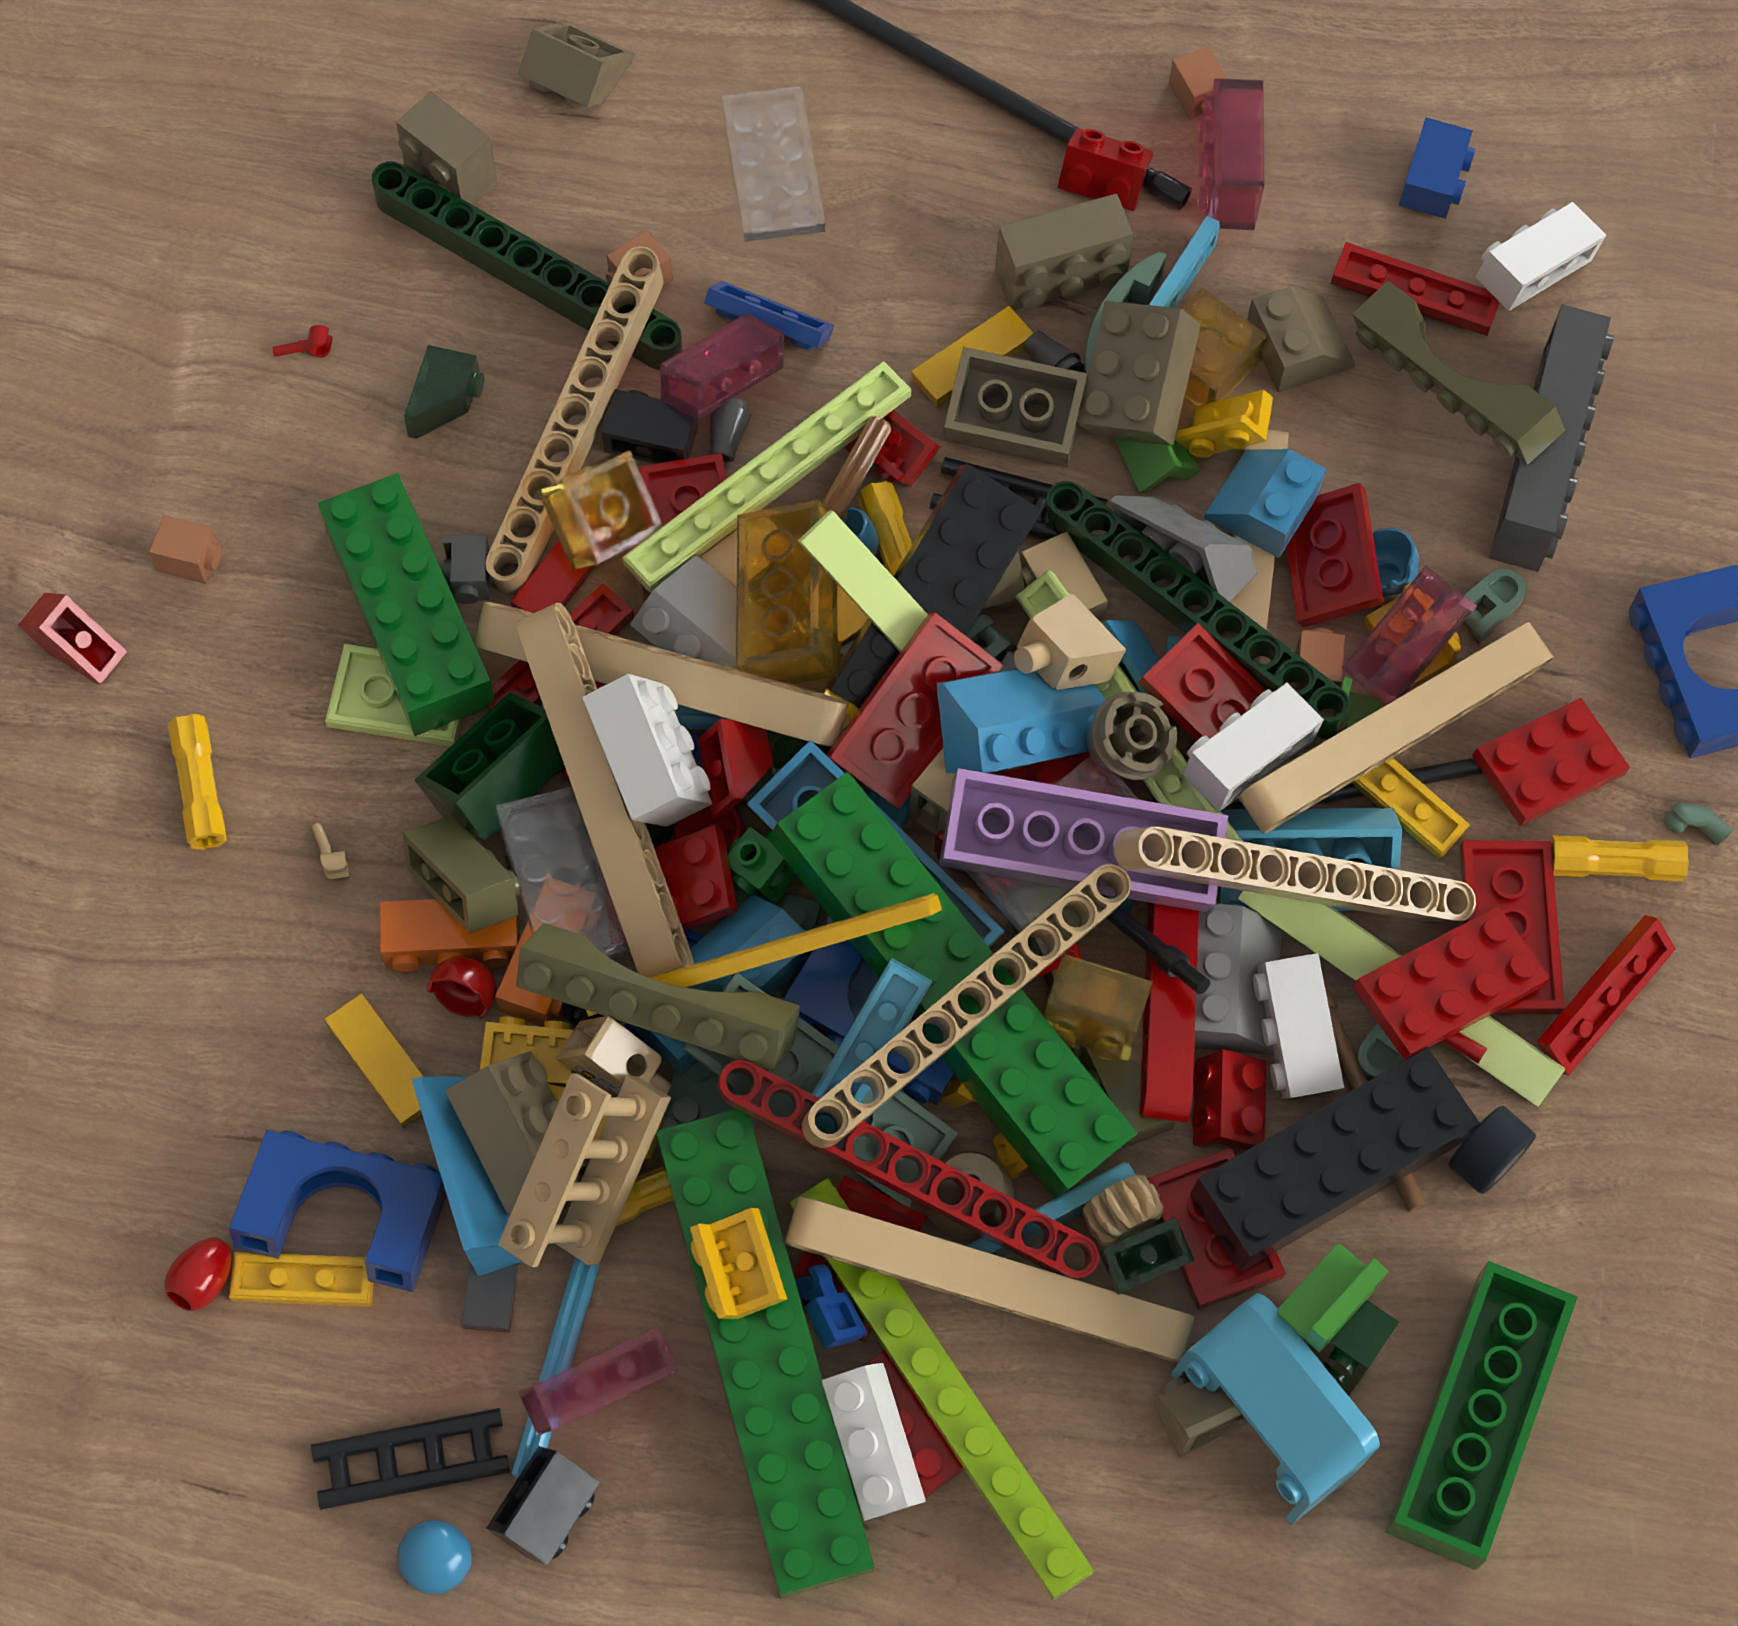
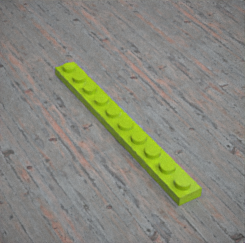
[789,1178,1094,1601]

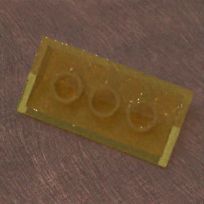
[736,499,838,683]

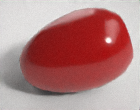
[164,1237,232,1311]

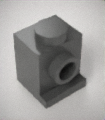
[443,535,490,604]

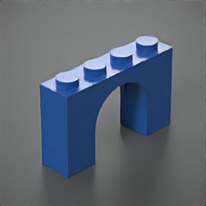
[1629,565,1738,758]
[783,920,955,1105]
[229,1130,447,1292]

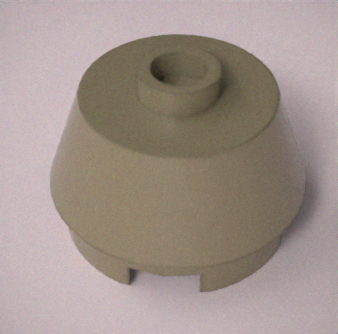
[1087,692,1177,780]
[925,1151,1015,1240]

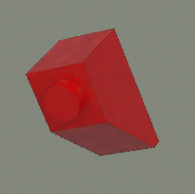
[18,593,127,684]
[698,719,773,819]

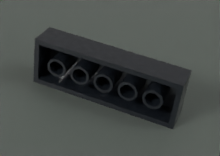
[825,464,1042,709]
[1190,1047,1480,1272]

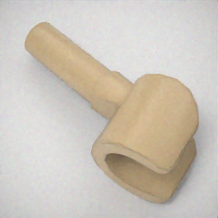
[311,823,349,879]

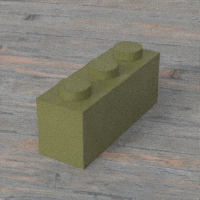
[403,815,520,933]

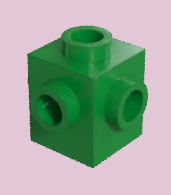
[728,827,798,905]

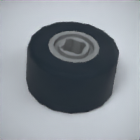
[1449,1106,1536,1194]

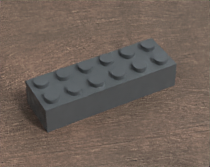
[1489,304,1614,572]

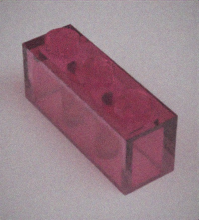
[660,313,784,420]
[1342,566,1477,704]
[518,1327,678,1436]

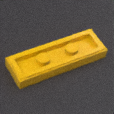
[911,306,1033,407]
[1351,758,1470,859]
[324,993,424,1128]
[229,1252,374,1307]

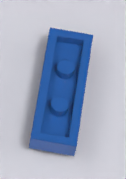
[704,281,834,350]

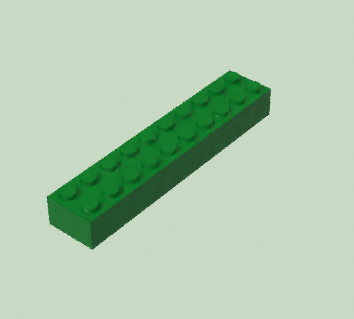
[768,772,1138,1199]
[656,1109,875,1599]

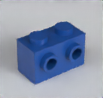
[1399,117,1476,219]

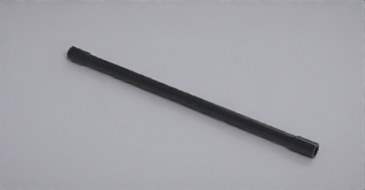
[805,0,1192,210]

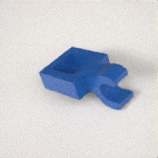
[795,1264,867,1349]

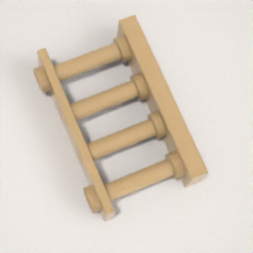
[498,1073,671,1267]

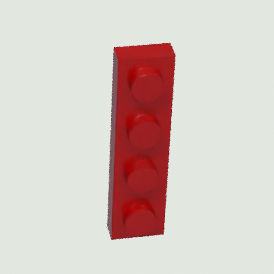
[1331,242,1500,336]
[487,583,634,711]
[1537,915,1676,1076]

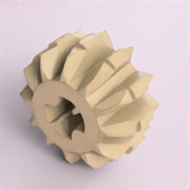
[1083,1175,1164,1247]

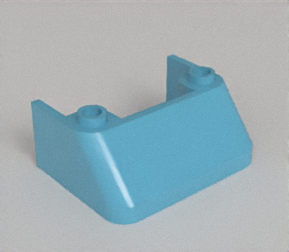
[1171,1293,1380,1526]

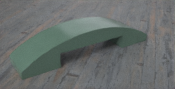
[1083,251,1167,377]

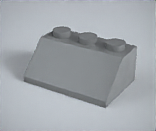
[1110,495,1257,601]
[630,555,794,677]
[1194,903,1282,1055]

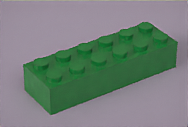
[318,473,495,737]
[1385,1261,1578,1570]

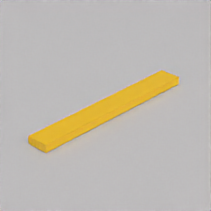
[586,893,942,1016]

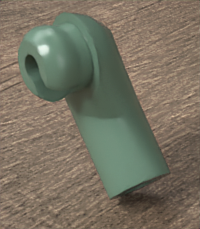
[1665,802,1733,846]

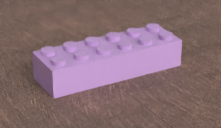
[939,768,1229,912]

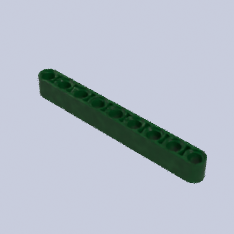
[371,161,683,371]
[1047,481,1350,740]

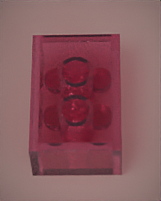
[1198,78,1264,230]

